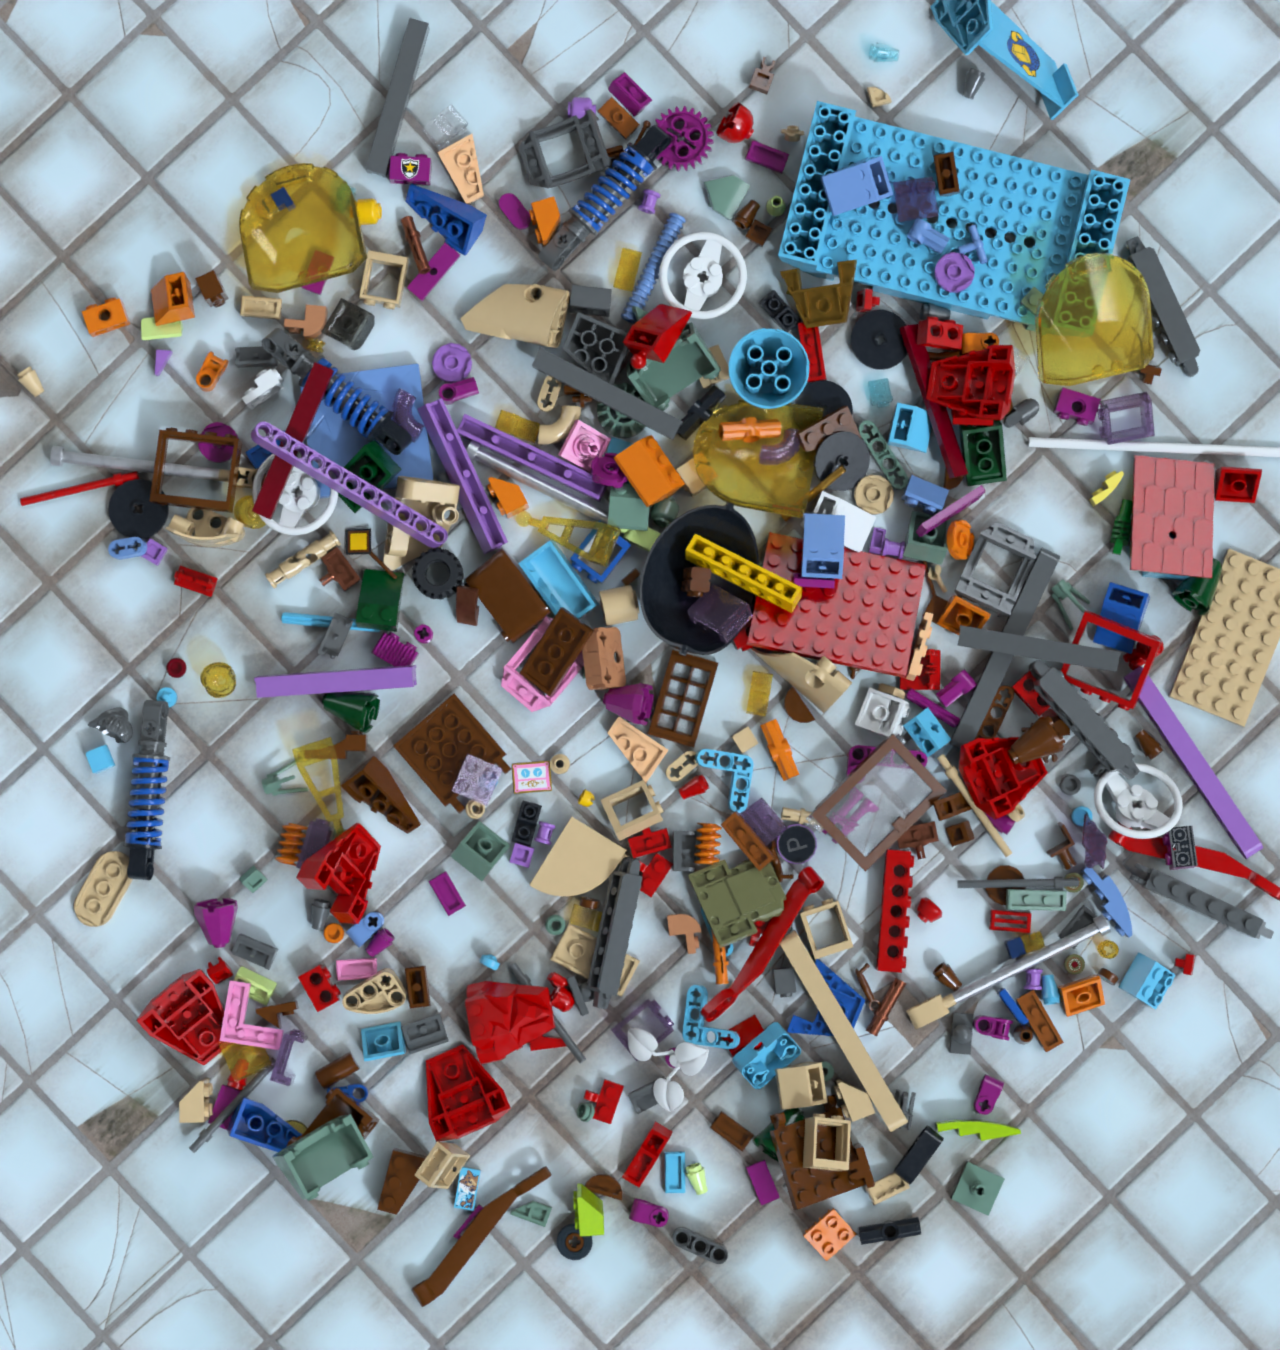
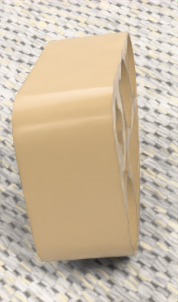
[342,968,407,1014]

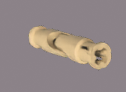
[265,530,341,589]

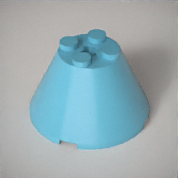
[729,328,809,409]

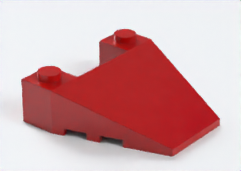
[296,823,381,924]

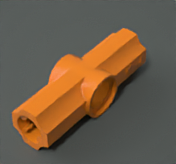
[719,417,781,443]
[760,719,799,781]

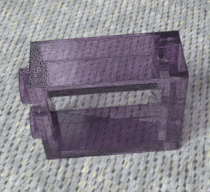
[1097,392,1155,445]
[296,818,333,869]
[611,998,674,1061]

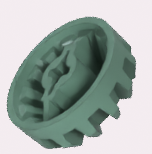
[597,383,646,438]

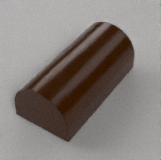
[933,152,960,197]
[405,966,431,1009]
[315,1051,360,1089]

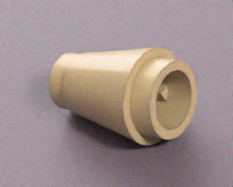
[17,367,45,397]

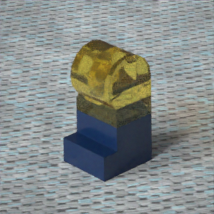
[256,187,296,221]
[1004,931,1045,959]

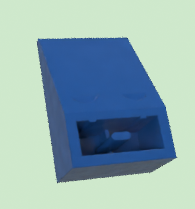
[1093,582,1150,654]

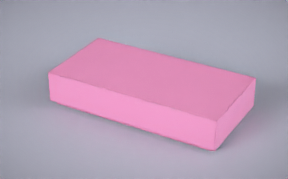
[336,958,378,981]

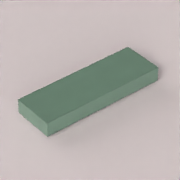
[1006,889,1067,911]

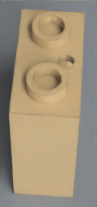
[359,250,409,310]
[600,780,664,841]
[799,898,853,959]
[803,1114,851,1171]
[415,1141,471,1189]

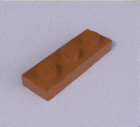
[721,811,776,871]
[1016,990,1064,1052]

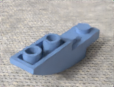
[1081,865,1132,938]

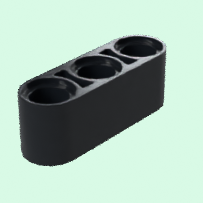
[893,1125,944,1185]

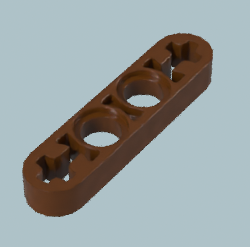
[974,685,1014,740]

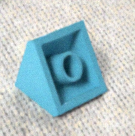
[361,1021,406,1062]

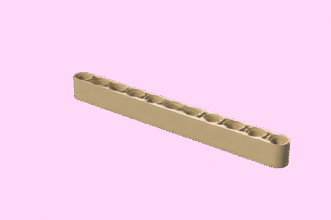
[780,930,908,1132]

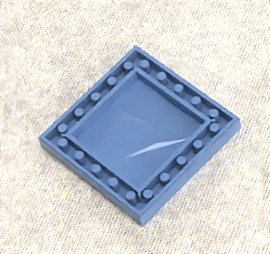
[299,364,434,499]

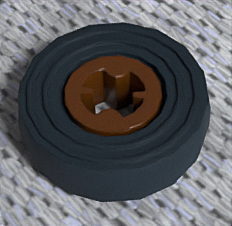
[556,1223,593,1260]

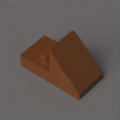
[255,1001,299,1029]

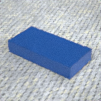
[997,988,1029,1025]

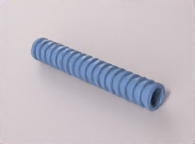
[621,213,686,324]

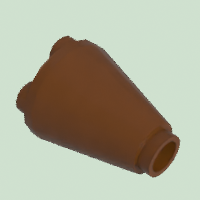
[1007,716,1065,765]

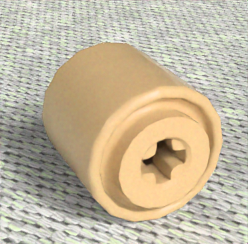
[599,585,640,626]

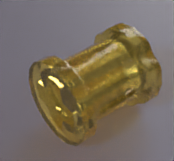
[1097,940,1119,959]

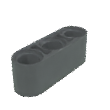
[672,1227,728,1264]

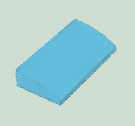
[518,540,599,619]

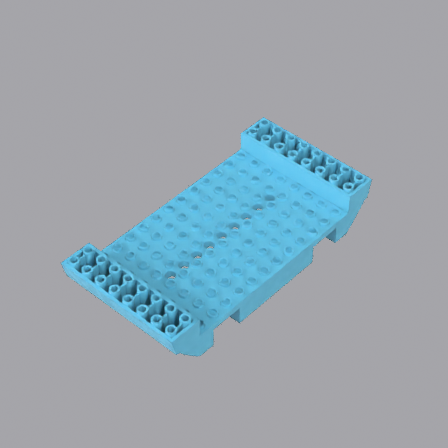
[778,101,1130,337]

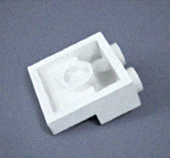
[242,368,284,410]
[855,687,911,738]

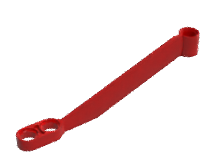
[1108,821,1280,901]
[700,866,824,1022]

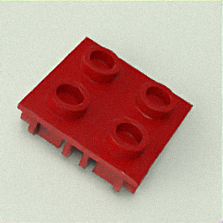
[900,649,941,690]

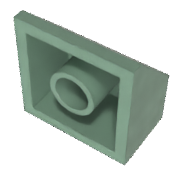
[607,483,650,531]
[903,511,951,565]
[450,821,511,881]

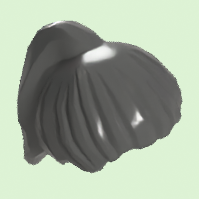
[88,707,133,743]

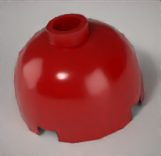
[716,102,754,144]

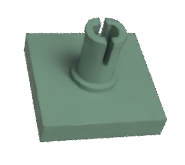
[951,1161,1005,1216]

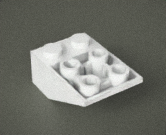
[813,491,876,552]

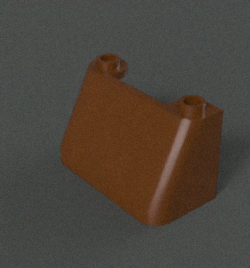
[464,549,551,643]
[286,1088,380,1146]

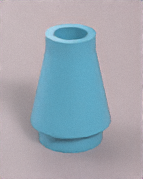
[1041,975,1061,1005]

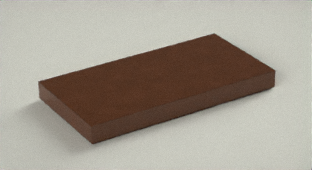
[520,607,594,697]

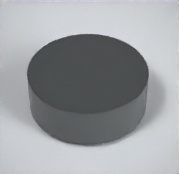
[1060,775,1081,795]

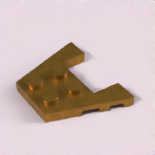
[780,259,857,328]

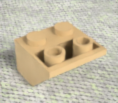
[775,1062,828,1110]
[179,1078,213,1123]
[833,1079,875,1122]

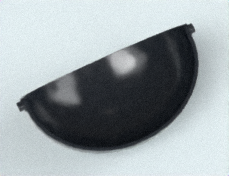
[639,502,759,656]

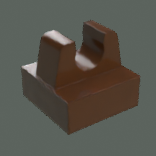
[1138,363,1162,384]

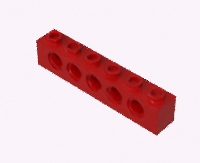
[876,849,914,973]

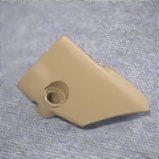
[460,284,570,348]
[383,476,460,571]
[165,508,245,547]
[751,648,852,713]

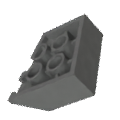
[563,312,629,385]

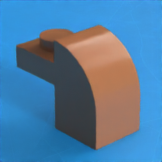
[284,305,328,340]
[667,914,701,954]

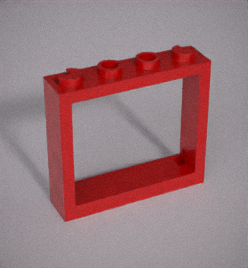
[1061,610,1162,711]

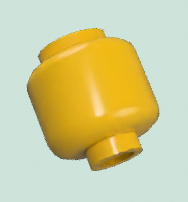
[352,198,382,225]

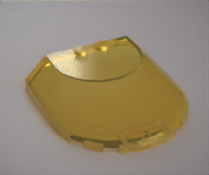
[239,163,368,293]
[1035,253,1154,386]
[693,400,823,518]

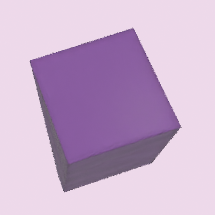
[155,350,173,376]
[868,527,886,555]

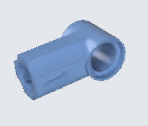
[906,218,950,254]

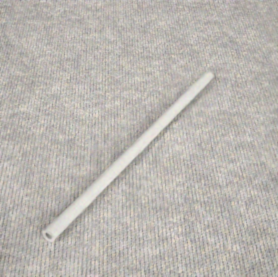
[1028,437,1280,457]

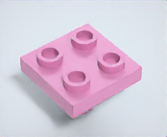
[558,420,611,474]

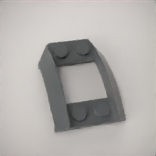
[519,109,612,189]
[954,522,1036,617]

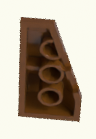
[340,756,421,834]

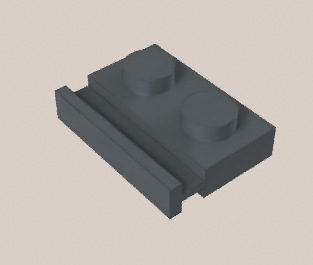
[401,1013,449,1054]

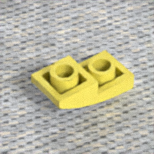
[1089,471,1124,507]

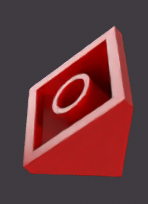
[1215,467,1262,503]
[722,1014,764,1057]

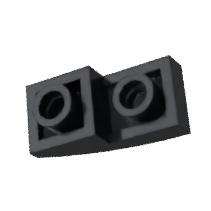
[758,290,801,332]
[511,800,542,847]

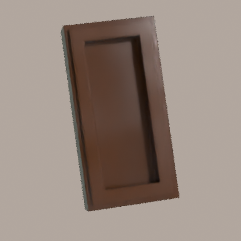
[710,1111,754,1152]

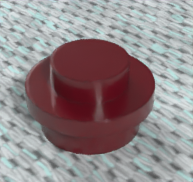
[166,658,187,678]

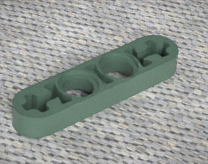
[858,421,908,490]

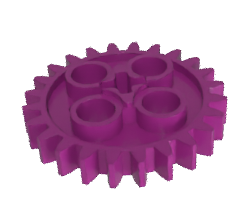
[655,106,714,172]

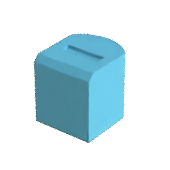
[86,745,115,774]

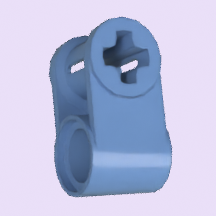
[346,912,384,948]

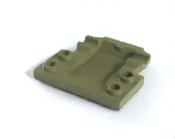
[688,859,786,948]

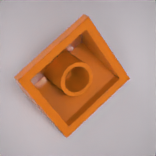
[937,595,991,635]
[1058,975,1105,1017]

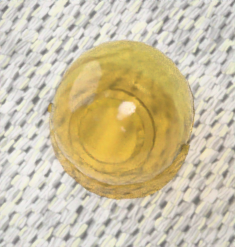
[234,495,266,529]
[200,662,236,698]

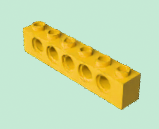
[685,534,802,613]

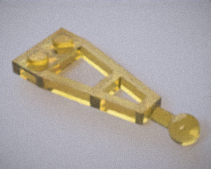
[516,511,621,567]
[292,737,345,838]

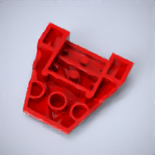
[465,981,555,1065]

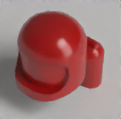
[1123,635,1164,670]
[547,972,575,1012]

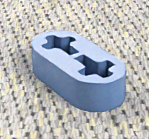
[108,537,147,560]

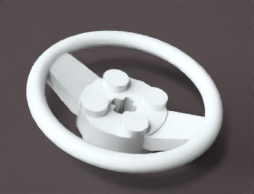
[659,232,747,319]
[252,453,338,535]
[1094,763,1183,839]

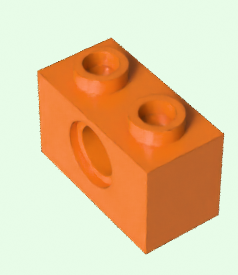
[82,298,130,337]

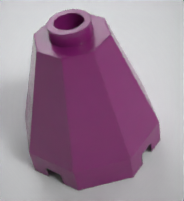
[603,683,654,725]
[194,898,238,948]

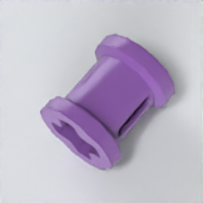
[638,189,661,214]
[882,538,905,559]
[534,821,556,845]
[1024,969,1043,990]

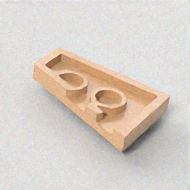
[437,134,484,204]
[906,612,933,681]
[608,716,668,783]

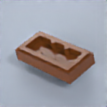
[598,97,640,140]

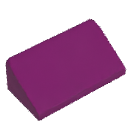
[608,72,652,116]

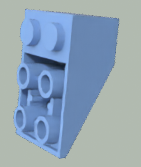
[821,156,893,216]
[801,513,845,579]

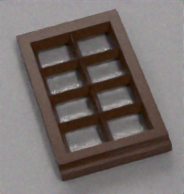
[648,649,719,748]

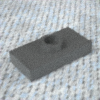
[1058,905,1097,949]

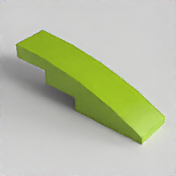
[935,1120,1021,1141]

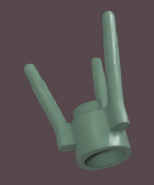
[1051,579,1090,631]
[262,756,309,796]

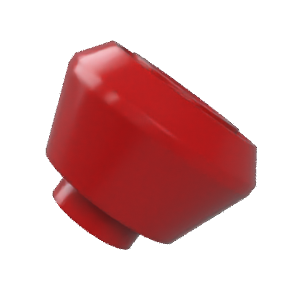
[917,897,943,923]

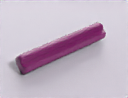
[906,689,960,728]

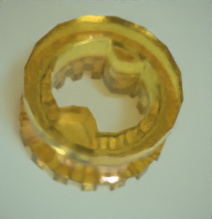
[306,338,326,353]

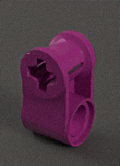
[973,1015,1013,1041]
[974,1074,1004,1115]
[629,1198,669,1227]

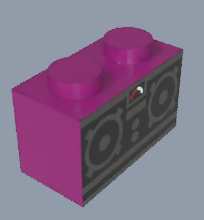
[1162,826,1198,870]

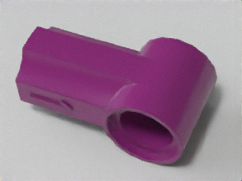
[439,377,479,405]
[935,669,977,708]

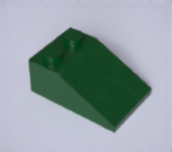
[959,420,1007,486]
[338,440,402,513]
[356,569,404,632]

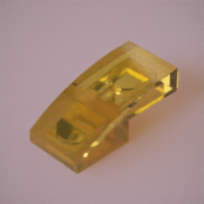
[613,248,642,292]
[495,410,540,444]
[746,671,773,717]
[569,904,603,932]

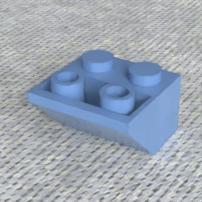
[901,475,949,515]

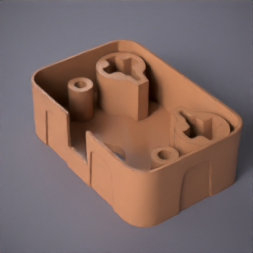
[582,627,626,690]

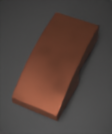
[456,585,479,626]

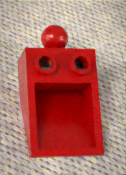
[623,303,692,369]

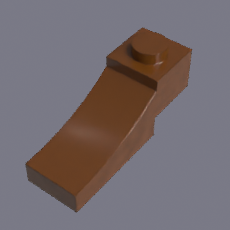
[305,731,368,759]

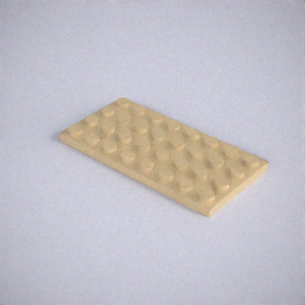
[1169,549,1280,727]

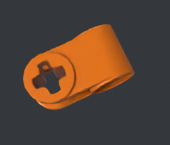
[961,333,999,355]
[196,351,229,392]

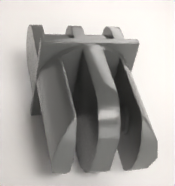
[1004,398,1039,428]
[895,1089,916,1130]

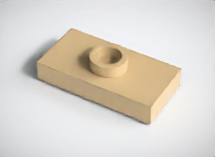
[240,296,282,320]
[865,1172,910,1205]

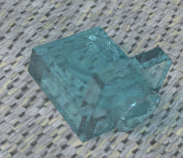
[868,378,893,408]

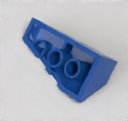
[405,184,487,256]
[227,1097,302,1152]

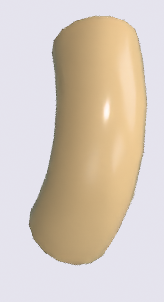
[538,405,581,445]

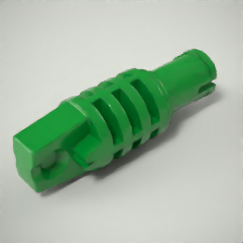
[1110,499,1132,555]

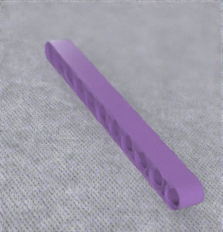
[251,421,448,549]
[1124,666,1263,859]

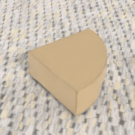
[867,87,892,108]
[878,683,906,700]

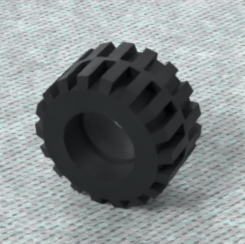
[412,548,464,600]

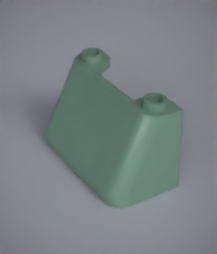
[626,322,721,411]
[272,1114,374,1201]

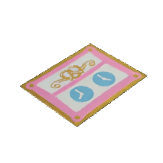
[512,761,552,794]

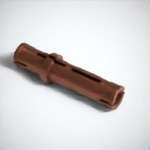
[401,216,431,274]
[866,978,906,1037]

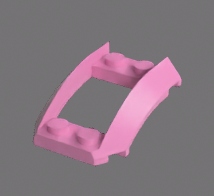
[501,616,584,712]

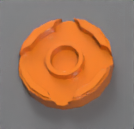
[947,520,974,560]

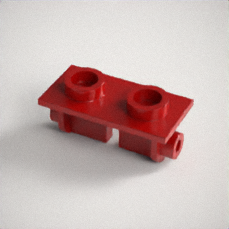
[174,566,218,597]

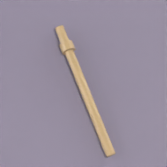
[937,754,1012,857]

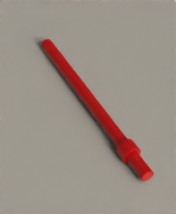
[20,471,139,506]

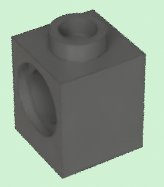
[773,967,796,998]

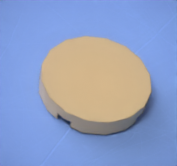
[854,475,894,515]

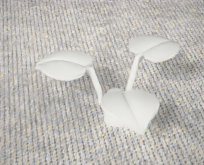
[628,1028,709,1112]

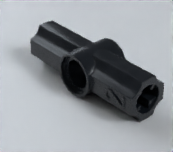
[677,385,727,440]
[858,1217,921,1245]

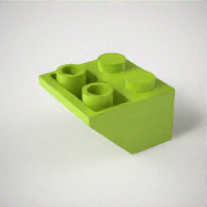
[573,1183,604,1236]

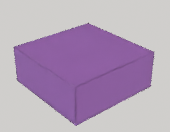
[142,538,168,566]
[510,843,535,868]

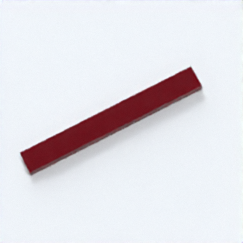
[899,324,968,479]
[252,362,334,519]

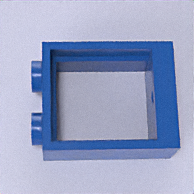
[570,520,631,584]

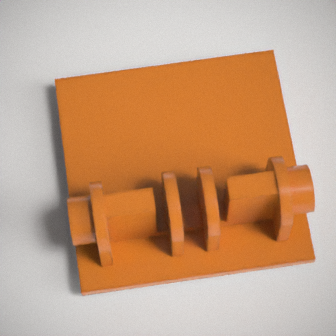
[803,1208,857,1261]

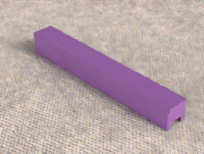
[417,398,508,555]
[457,414,607,502]
[254,665,417,698]

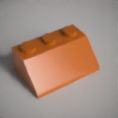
[614,435,685,507]

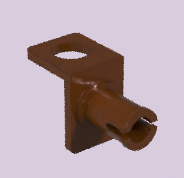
[1046,822,1077,870]

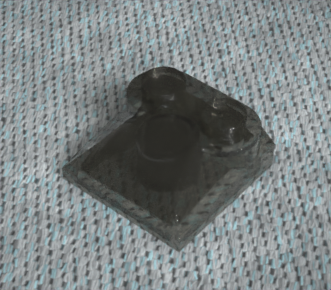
[321,298,375,350]

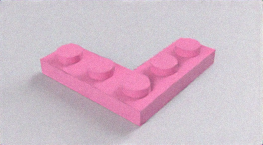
[220,980,284,1050]

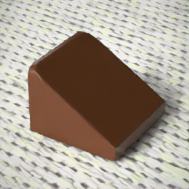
[946,820,975,847]

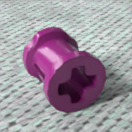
[414,624,433,644]

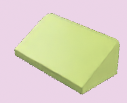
[141,317,183,340]
[233,967,277,1006]

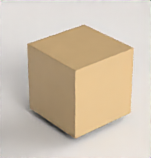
[676,453,718,497]

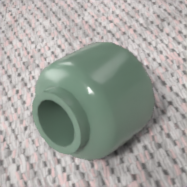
[651,497,679,527]

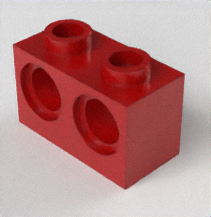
[917,317,963,351]
[1011,671,1050,717]
[298,965,341,1012]

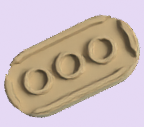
[74,851,133,927]

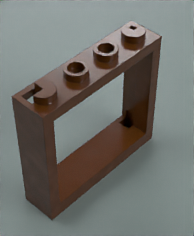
[150,427,242,513]

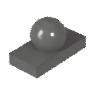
[567,975,594,1016]
[950,1012,974,1055]

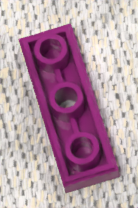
[407,243,460,302]

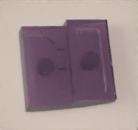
[741,798,787,846]

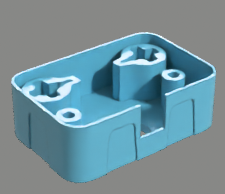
[732,1022,801,1089]

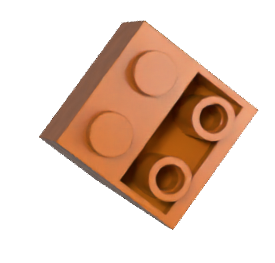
[529,196,561,247]
[151,272,195,326]
[487,477,529,518]

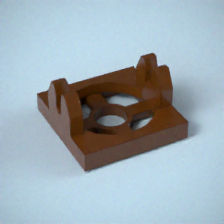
[849,1143,875,1188]

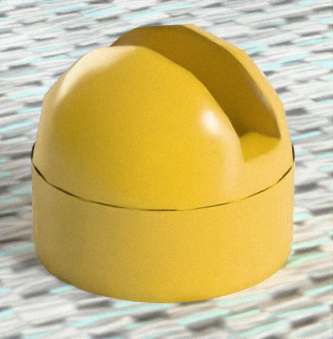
[578,789,595,807]

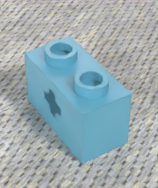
[903,707,952,758]

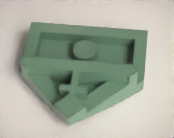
[704,175,750,220]

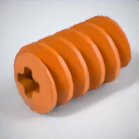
[275,823,308,866]
[694,823,722,864]

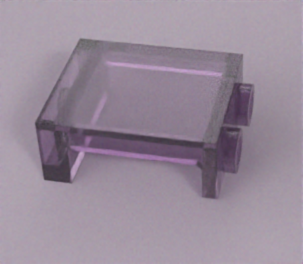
[687,584,753,644]
[270,1029,308,1086]

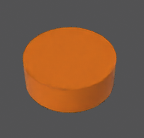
[324,923,345,943]

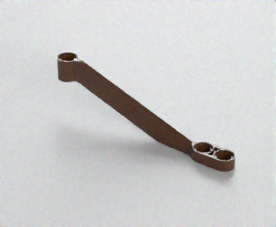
[411,1166,552,1307]

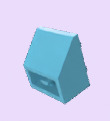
[887,402,932,453]
[1118,952,1176,1010]

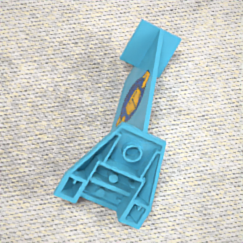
[930,0,1078,120]

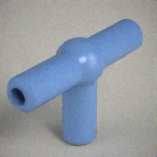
[958,225,988,264]

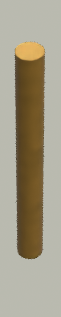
[781,465,846,522]

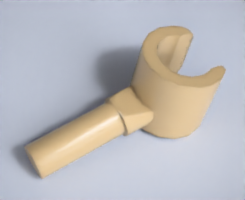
[928,565,947,593]

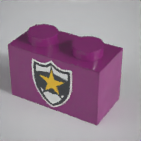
[389,153,432,186]

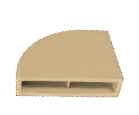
[530,817,628,896]

